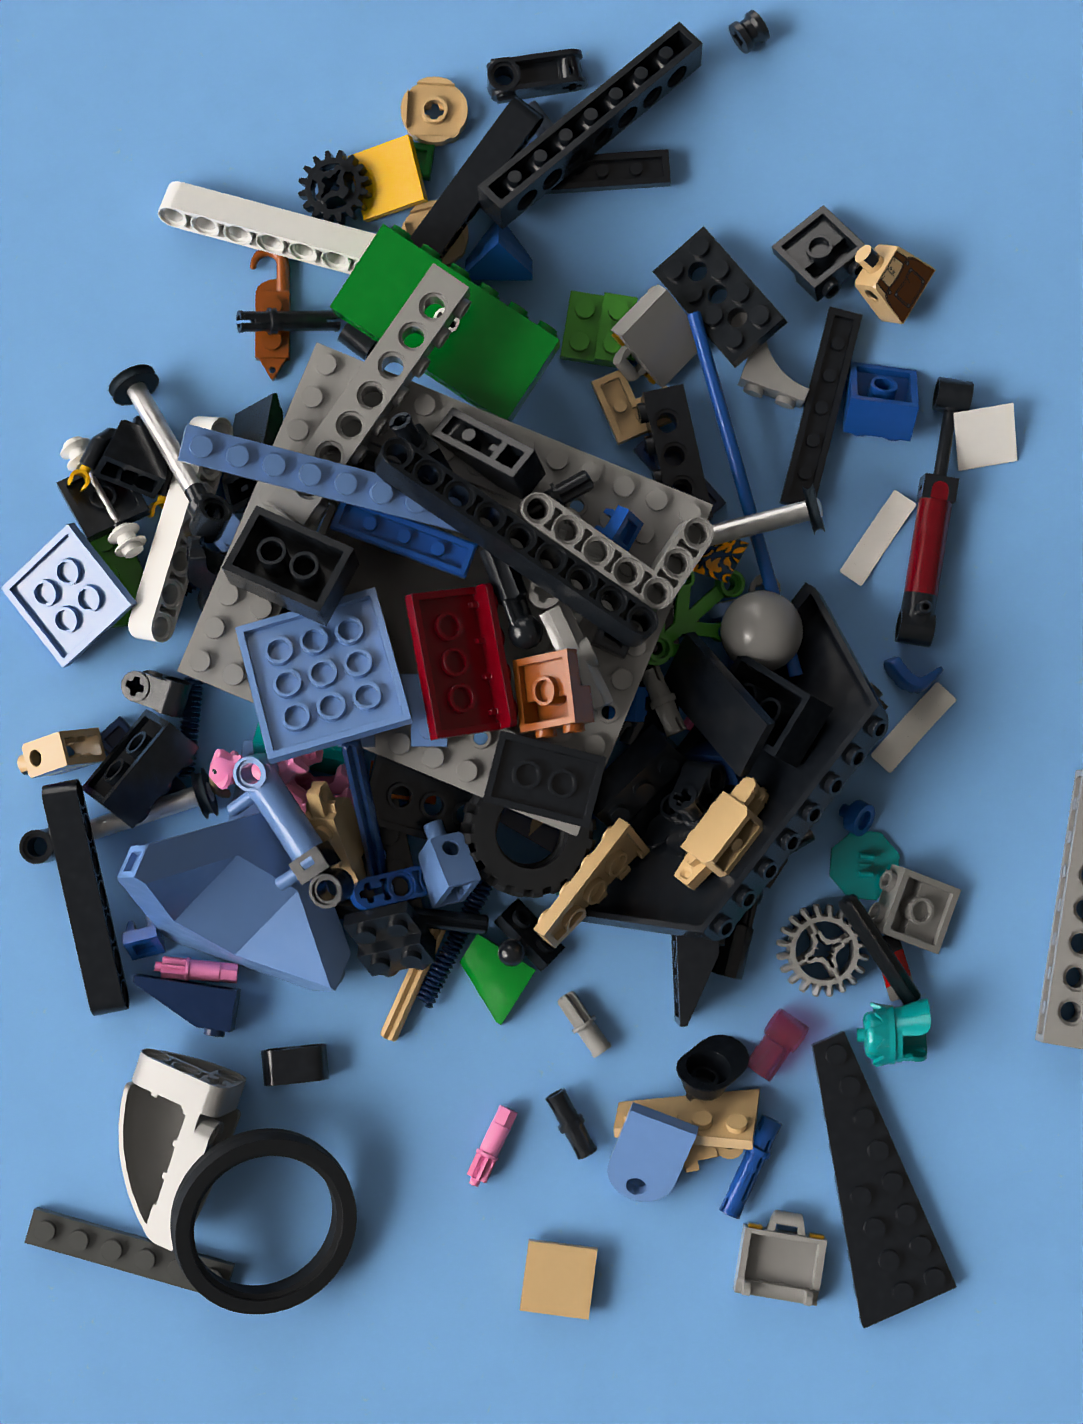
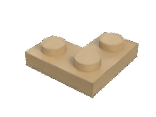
[591,370,672,445]

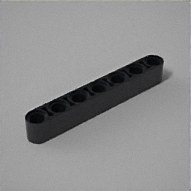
[42,779,130,1016]

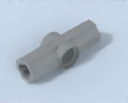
[539,604,613,712]

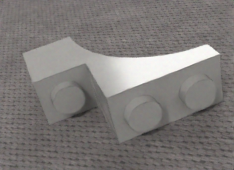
[731,312,809,409]

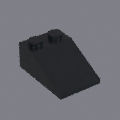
[671,935,725,1027]

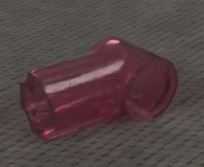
[748,1008,809,1082]

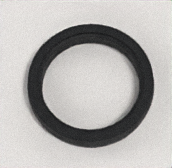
[170,1128,357,1314]

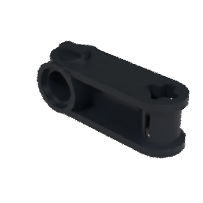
[486,49,587,104]

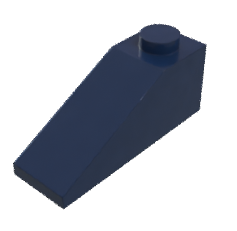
[133,974,241,1037]

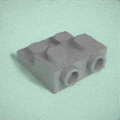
[868,864,961,954]

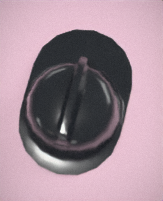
[676,1035,750,1101]

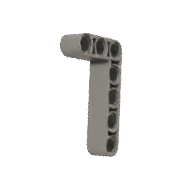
[517,492,714,611]

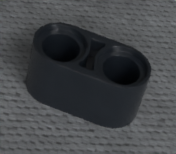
[261,1044,329,1086]

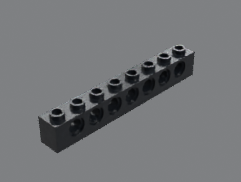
[478,22,703,229]

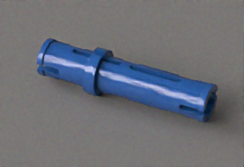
[719,1115,782,1219]

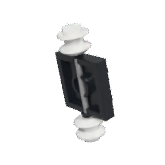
[56,436,150,558]

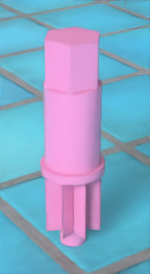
[154,956,239,984]
[467,1105,518,1187]

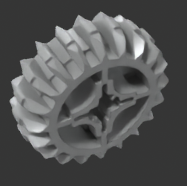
[776,904,869,997]

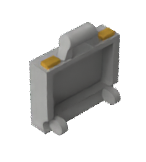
[611,284,697,388]
[733,1210,827,1306]

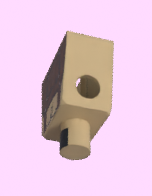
[855,244,936,324]

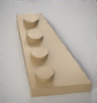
[534,818,650,948]
[614,1088,760,1150]

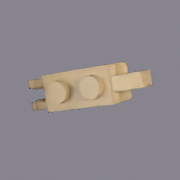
[674,776,769,890]
[305,781,366,884]

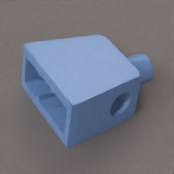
[418,820,481,909]

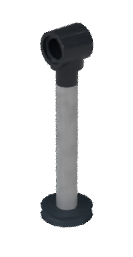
[108,364,233,543]
[697,483,825,547]
[19,768,219,864]

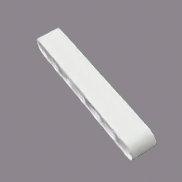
[158,181,376,274]
[128,416,233,643]

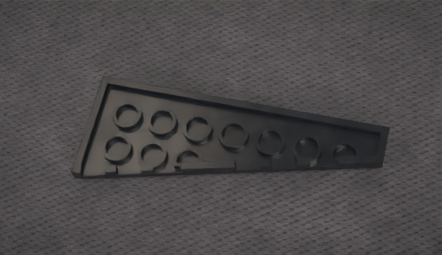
[811,1031,957,1328]

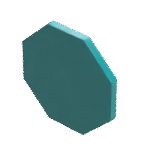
[829,831,900,900]

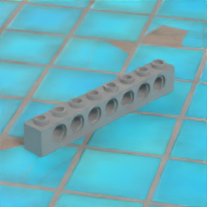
[267,263,472,528]
[1035,769,1083,1049]

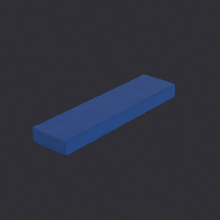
[330,502,478,580]

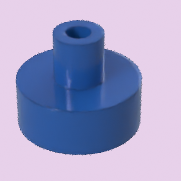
[839,800,875,836]

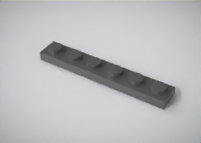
[24,1207,235,1293]

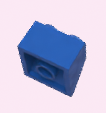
[843,361,919,441]

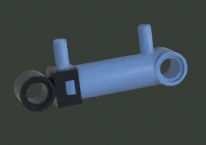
[227,753,354,909]

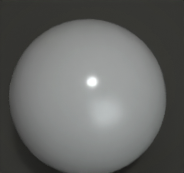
[720,590,803,673]

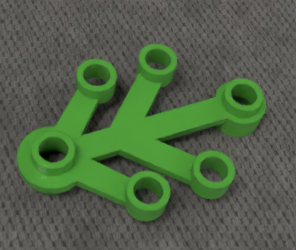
[648,570,745,666]

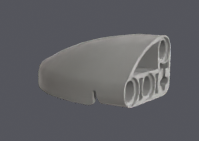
[119,1048,246,1251]

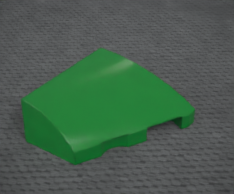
[460,934,536,1025]

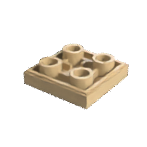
[520,1239,598,1320]

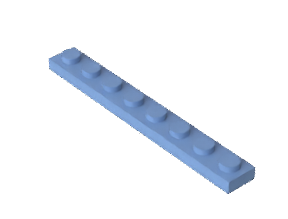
[177,424,462,533]

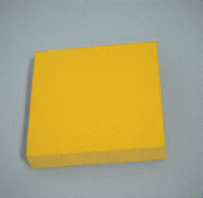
[348,134,428,222]

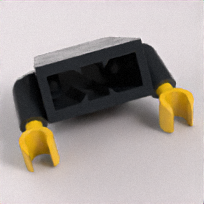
[68,416,173,518]

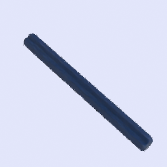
[342,738,387,876]

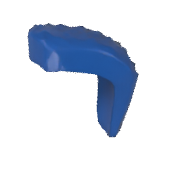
[883,656,943,694]

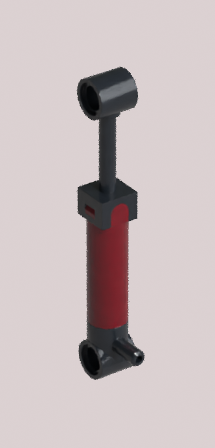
[895,377,974,647]

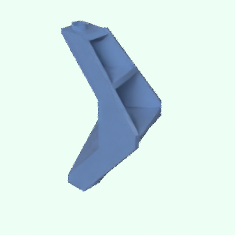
[116,812,351,991]

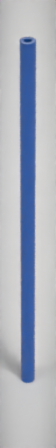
[687,311,803,677]

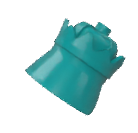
[857,998,931,1067]

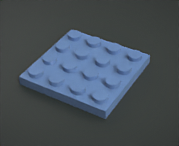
[235,587,413,764]

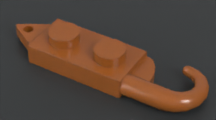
[250,250,291,381]

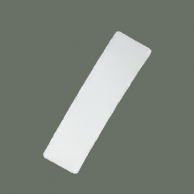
[840,490,916,586]
[871,682,956,773]

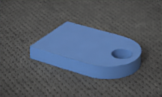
[607,1102,699,1202]

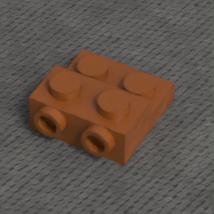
[512,648,594,739]

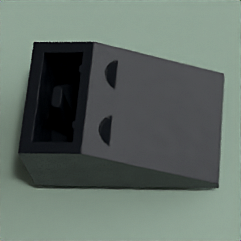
[222,393,283,514]

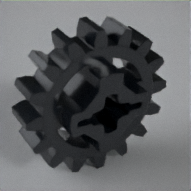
[298,150,372,225]

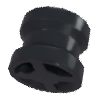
[729,10,770,54]

